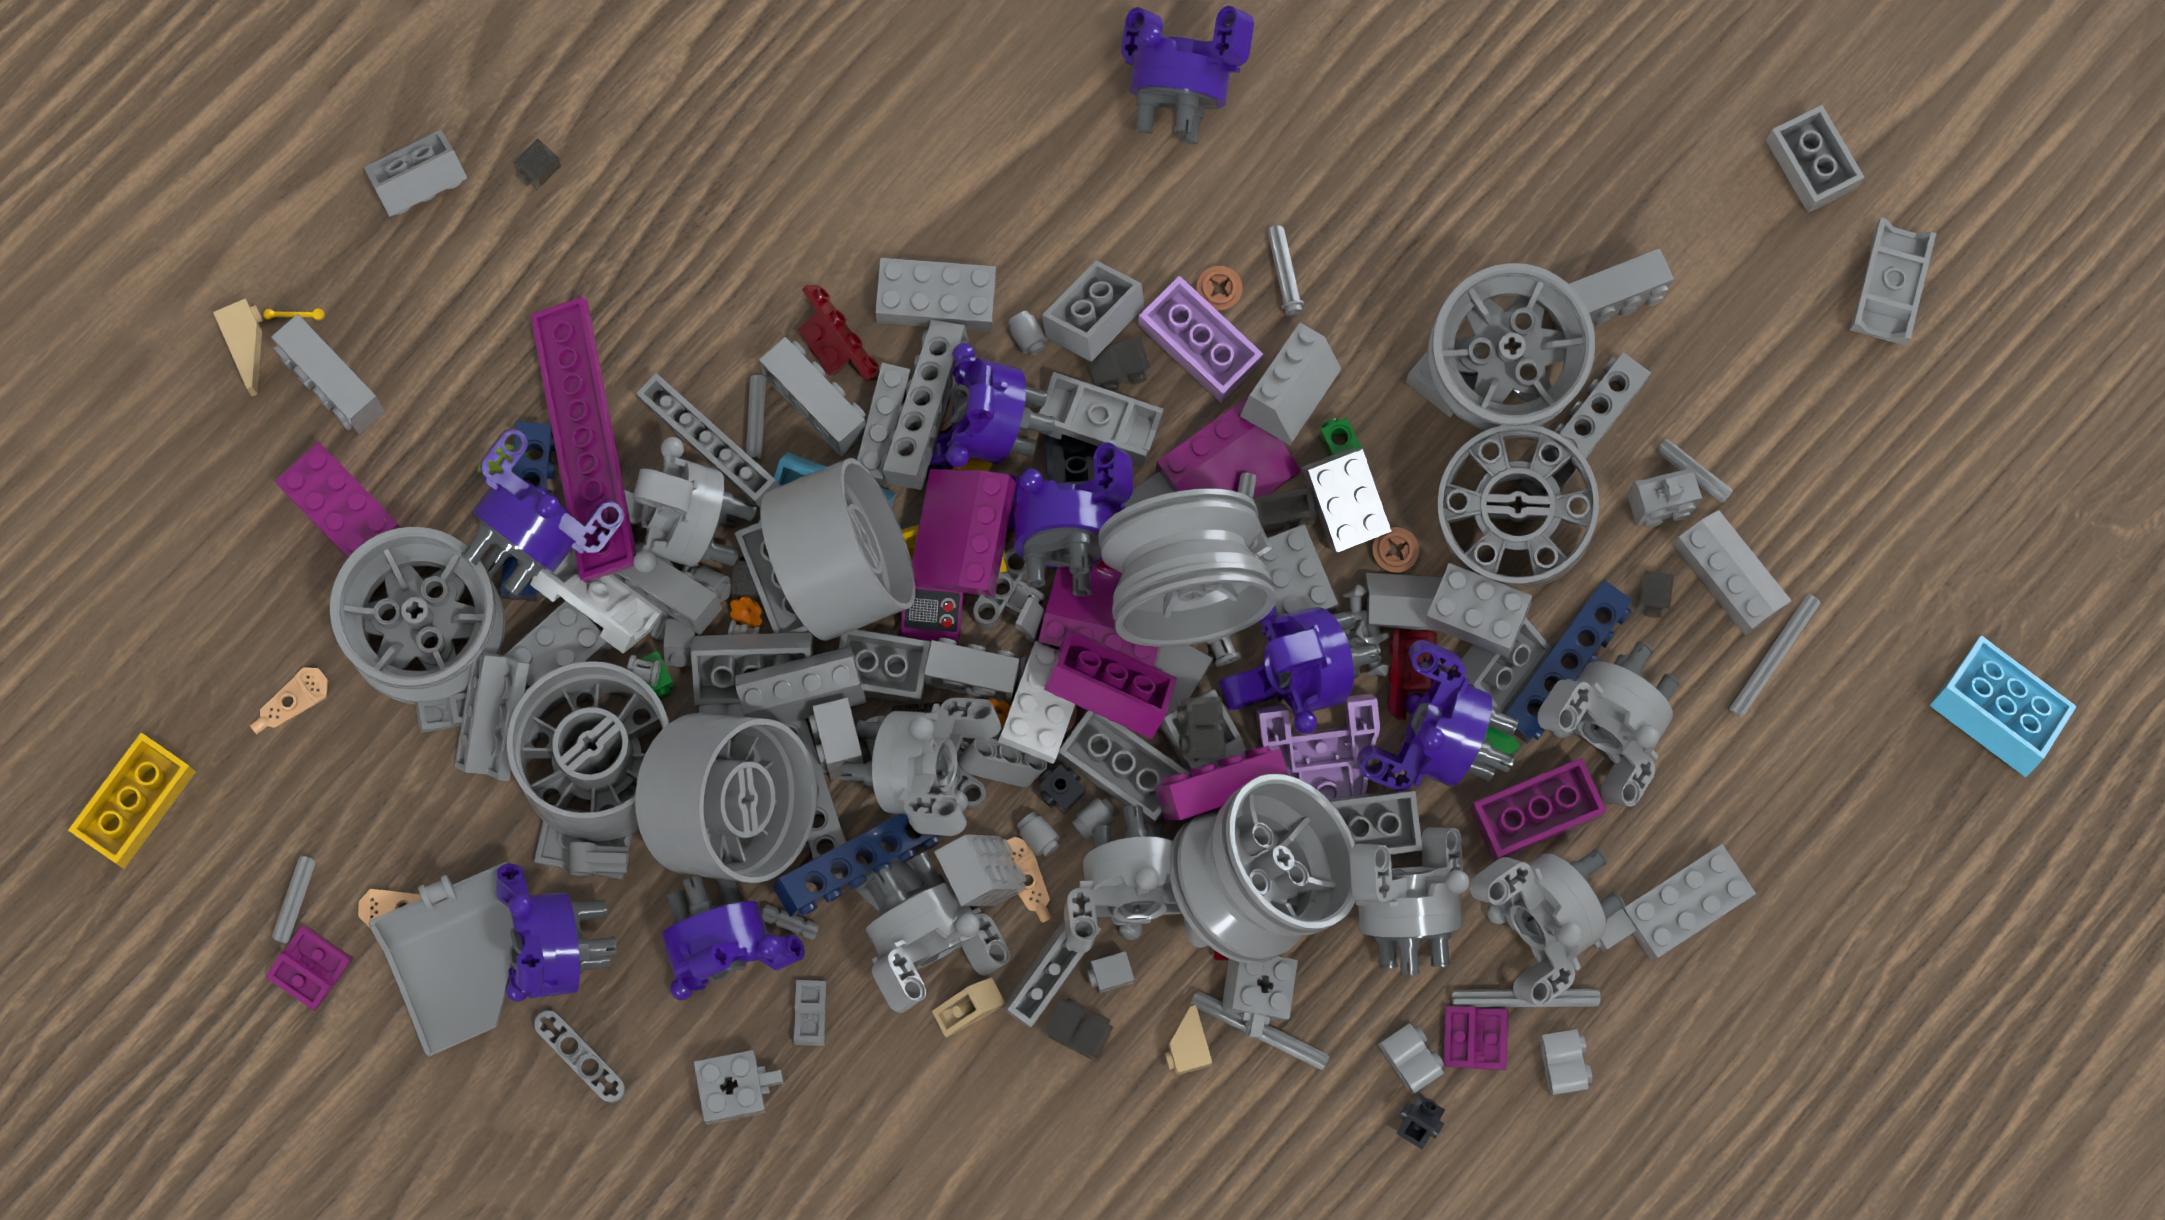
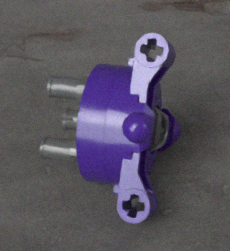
[927,343,1055,474]
[496,864,617,1002]
[661,875,805,1001]

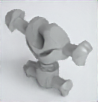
[1342,585,1389,677]

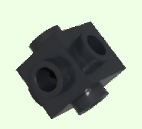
[1039,764,1086,815]
[1396,1094,1445,1149]

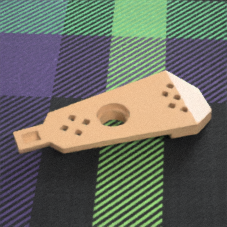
[249,667,328,735]
[1007,837,1052,924]
[358,889,422,928]

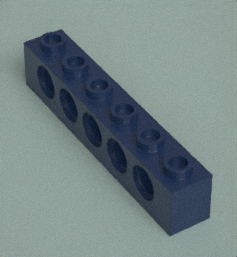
[500,421,556,601]
[1505,580,1633,744]
[772,814,941,917]

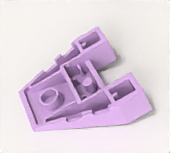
[1255,693,1380,799]

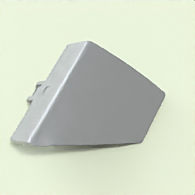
[369,861,514,1056]

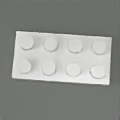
[998,641,1075,764]

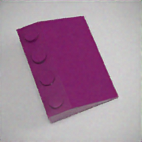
[1156,396,1301,504]
[912,469,1016,597]
[1038,566,1161,668]

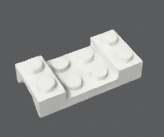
[530,548,663,653]

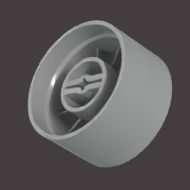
[1438,424,1599,590]
[760,458,915,641]
[507,661,670,841]
[635,713,817,883]

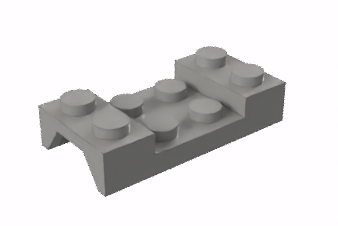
[1850,218,1936,345]
[1037,372,1163,467]

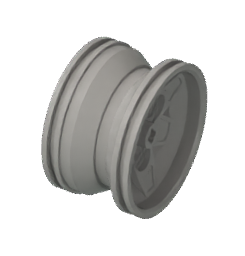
[1427,263,1595,431]
[1098,489,1276,647]
[330,527,506,704]
[1170,774,1356,963]

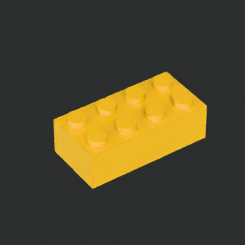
[68,733,196,869]

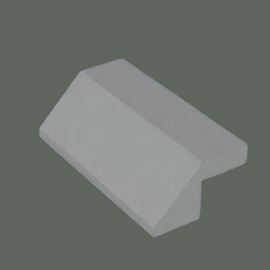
[1364,573,1443,630]
[454,652,529,781]

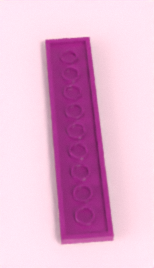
[531,296,636,583]

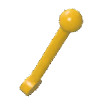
[263,308,325,321]

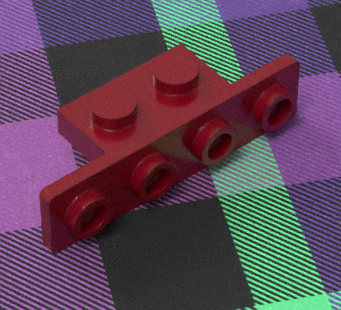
[798,285,880,381]
[1387,628,1437,720]

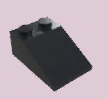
[1044,434,1099,485]

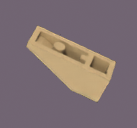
[213,298,263,397]

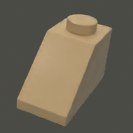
[932,977,1006,1038]
[1165,1005,1212,1076]

